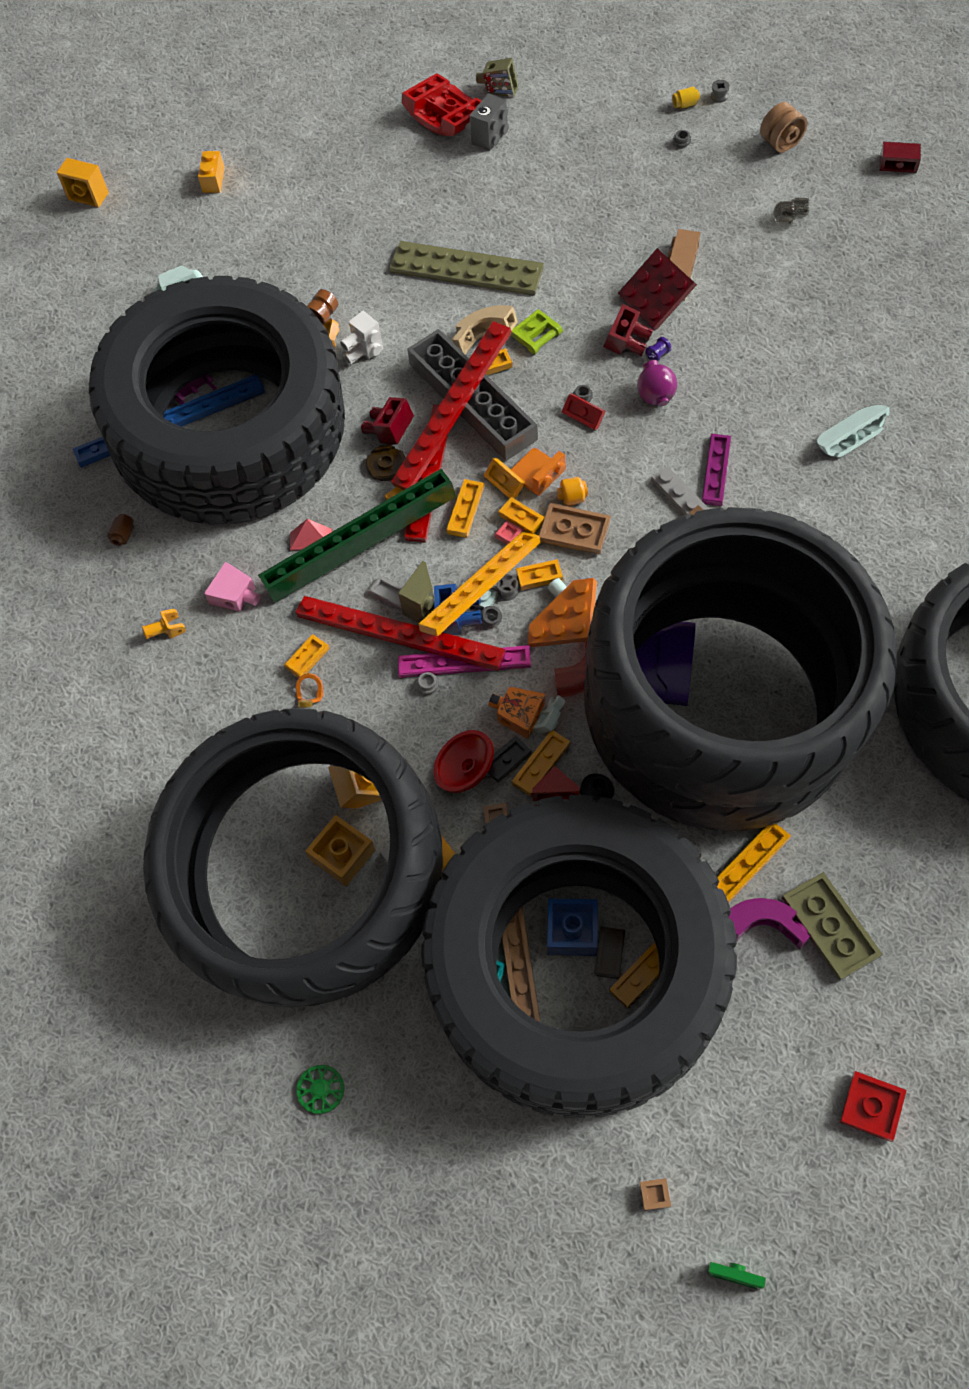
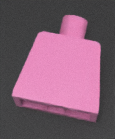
[204,562,261,612]

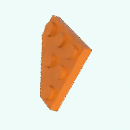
[527,578,597,647]

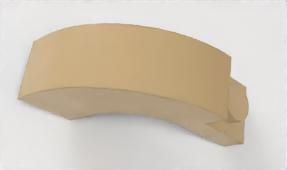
[452,305,518,354]

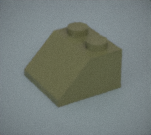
[398,561,435,623]

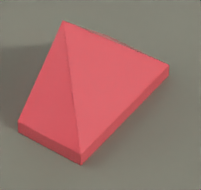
[290,519,332,551]

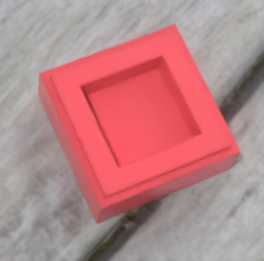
[495,520,524,545]

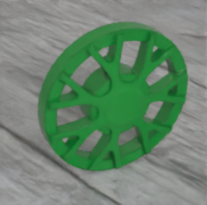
[297,1065,345,1114]

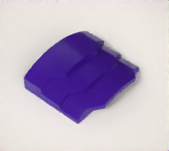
[636,621,696,706]

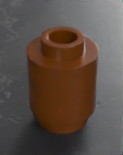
[107,514,134,546]

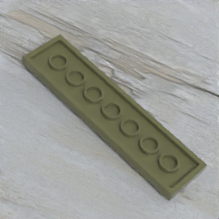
[390,241,544,295]

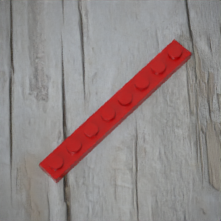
[405,404,448,543]

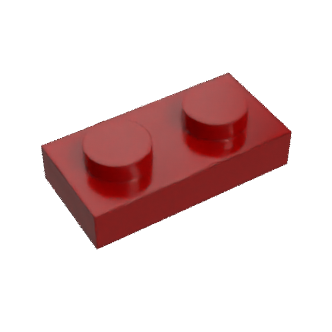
[562,394,606,430]

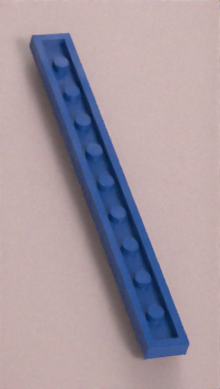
[72,374,265,468]

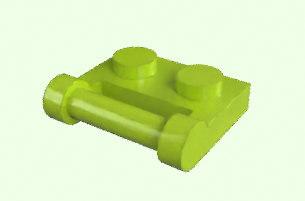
[511,309,563,355]

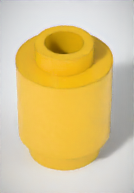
[672,86,700,109]

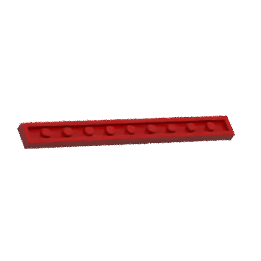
[391,321,512,490]
[296,596,506,671]

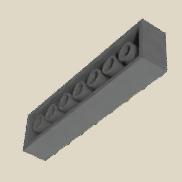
[407,329,538,461]

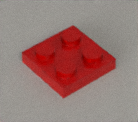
[839,1071,907,1143]

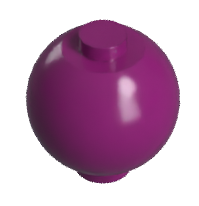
[637,360,677,407]

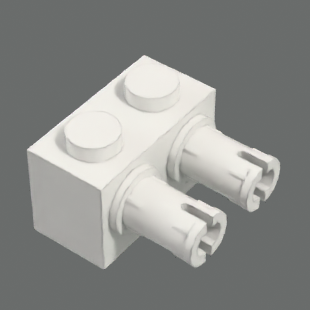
[340,311,383,365]

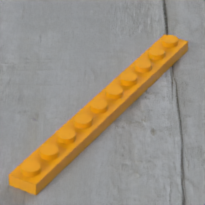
[609,824,791,1009]

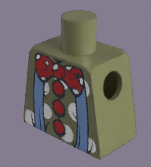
[476,58,519,98]

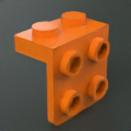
[511,448,566,496]

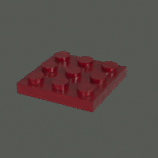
[618,248,697,330]

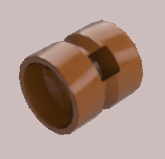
[307,289,339,325]

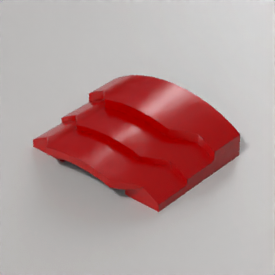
[401,73,481,136]

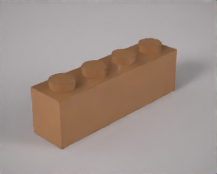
[668,229,701,301]

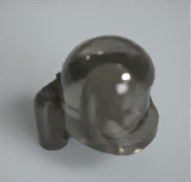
[773,197,809,224]

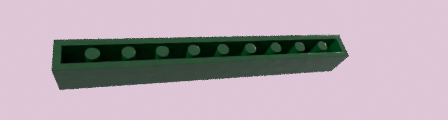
[258,468,456,603]

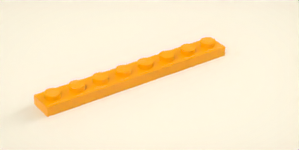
[419,532,540,636]

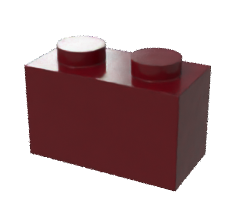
[879,141,921,173]

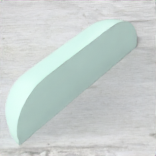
[817,405,890,457]

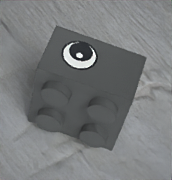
[470,93,509,151]

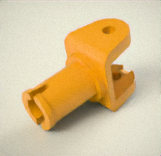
[141,609,186,639]

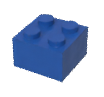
[547,899,598,956]

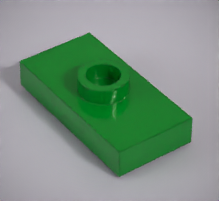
[707,1262,766,1290]

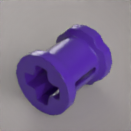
[645,337,672,361]

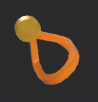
[296,673,324,707]

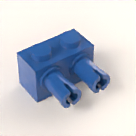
[434,583,482,635]

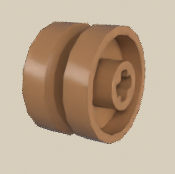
[760,102,808,153]

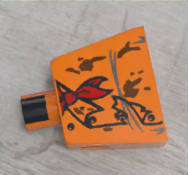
[488,687,545,739]

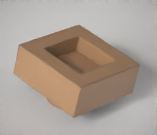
[639,1178,671,1211]

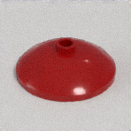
[433,730,494,793]

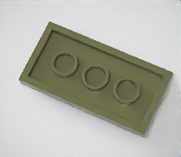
[782,872,883,981]

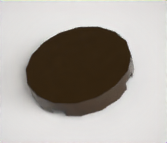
[366,445,406,481]

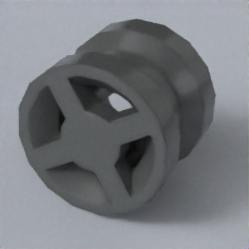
[711,80,730,103]
[496,574,518,601]

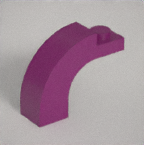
[728,898,810,949]

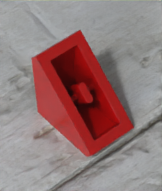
[532,766,580,801]

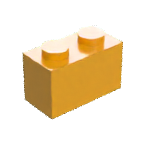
[198,151,224,193]

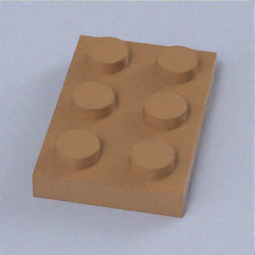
[539,503,611,555]

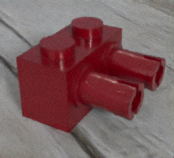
[603,304,653,357]
[361,397,414,445]

